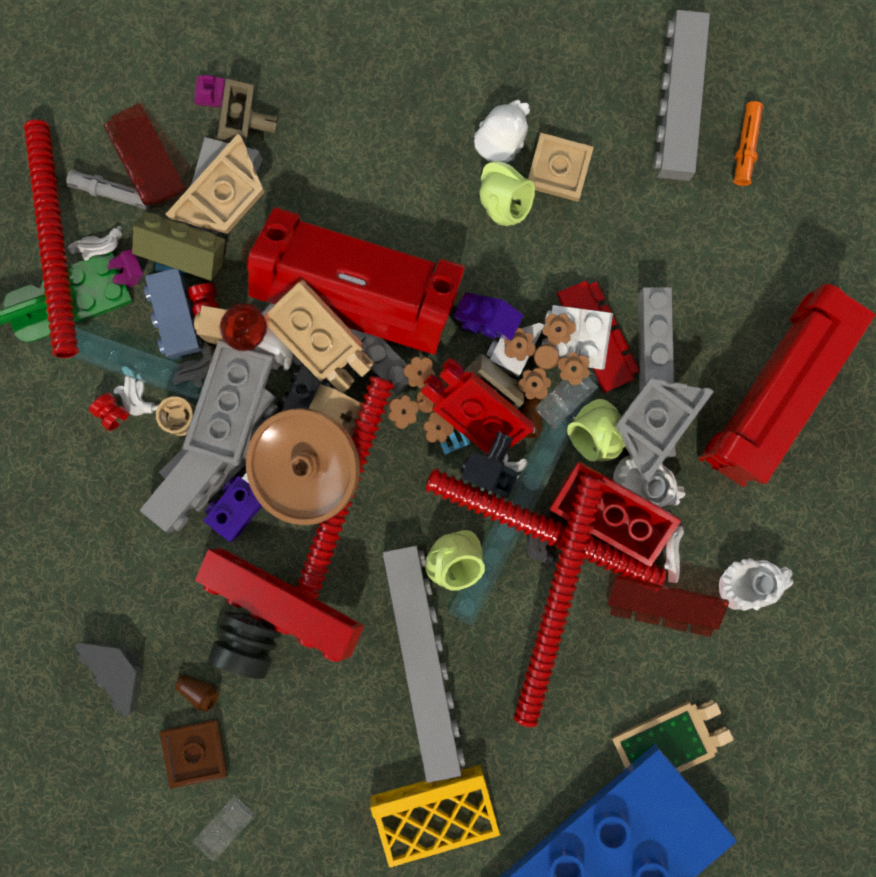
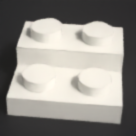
[542,305,613,369]

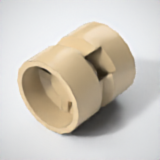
[156,397,196,436]

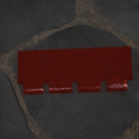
[104,103,186,205]
[607,575,729,637]

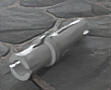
[66,169,153,210]

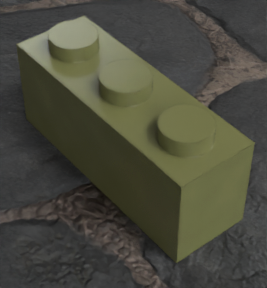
[132,212,225,281]

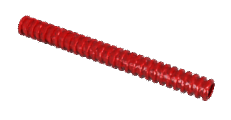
[24,119,79,358]
[295,376,395,598]
[425,468,666,591]
[513,474,606,727]

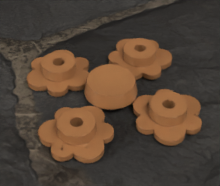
[504,314,590,399]
[388,357,454,443]

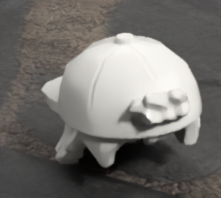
[474,100,530,163]
[613,456,686,508]
[719,558,793,611]

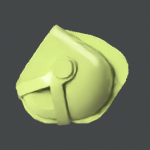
[479,161,535,226]
[567,399,625,462]
[426,530,485,590]

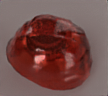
[219,303,267,351]

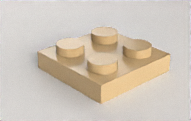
[528,133,594,202]

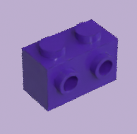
[454,292,524,341]
[203,476,262,542]

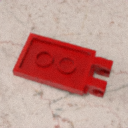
[420,358,534,454]

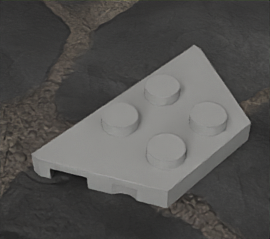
[615,378,714,482]

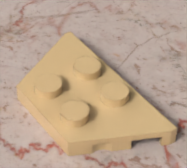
[166,134,264,234]

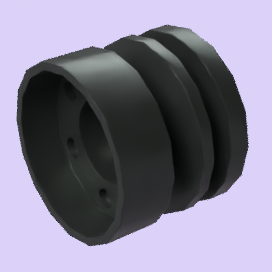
[208,612,281,679]

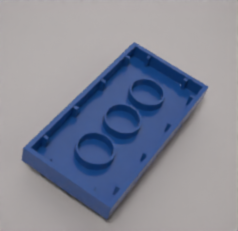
[500,744,737,877]

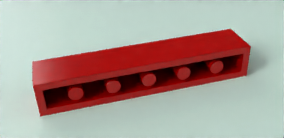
[195,548,365,662]

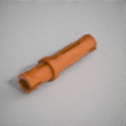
[733,101,764,186]

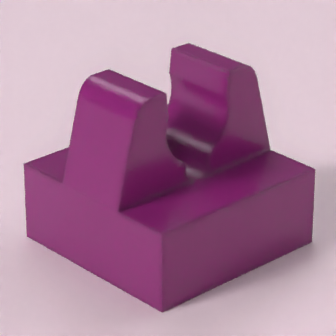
[194,74,225,107]
[107,249,143,287]

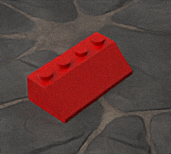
[550,461,681,567]

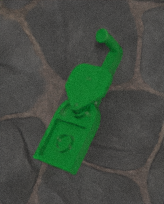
[0,251,133,343]

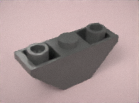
[74,640,143,717]

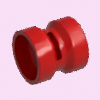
[187,283,220,318]
[89,392,130,432]

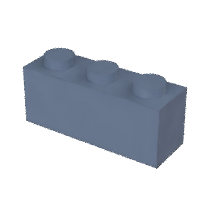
[144,268,203,360]

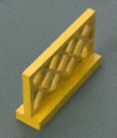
[370,764,500,868]

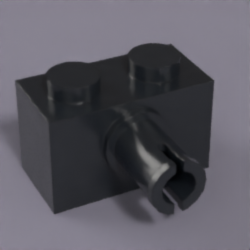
[280,364,333,412]
[461,431,519,499]

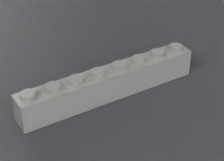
[383,545,465,783]

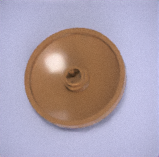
[246,408,360,525]

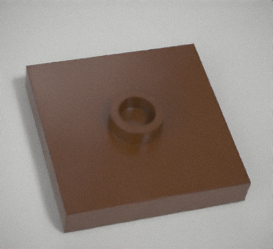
[160,718,228,789]

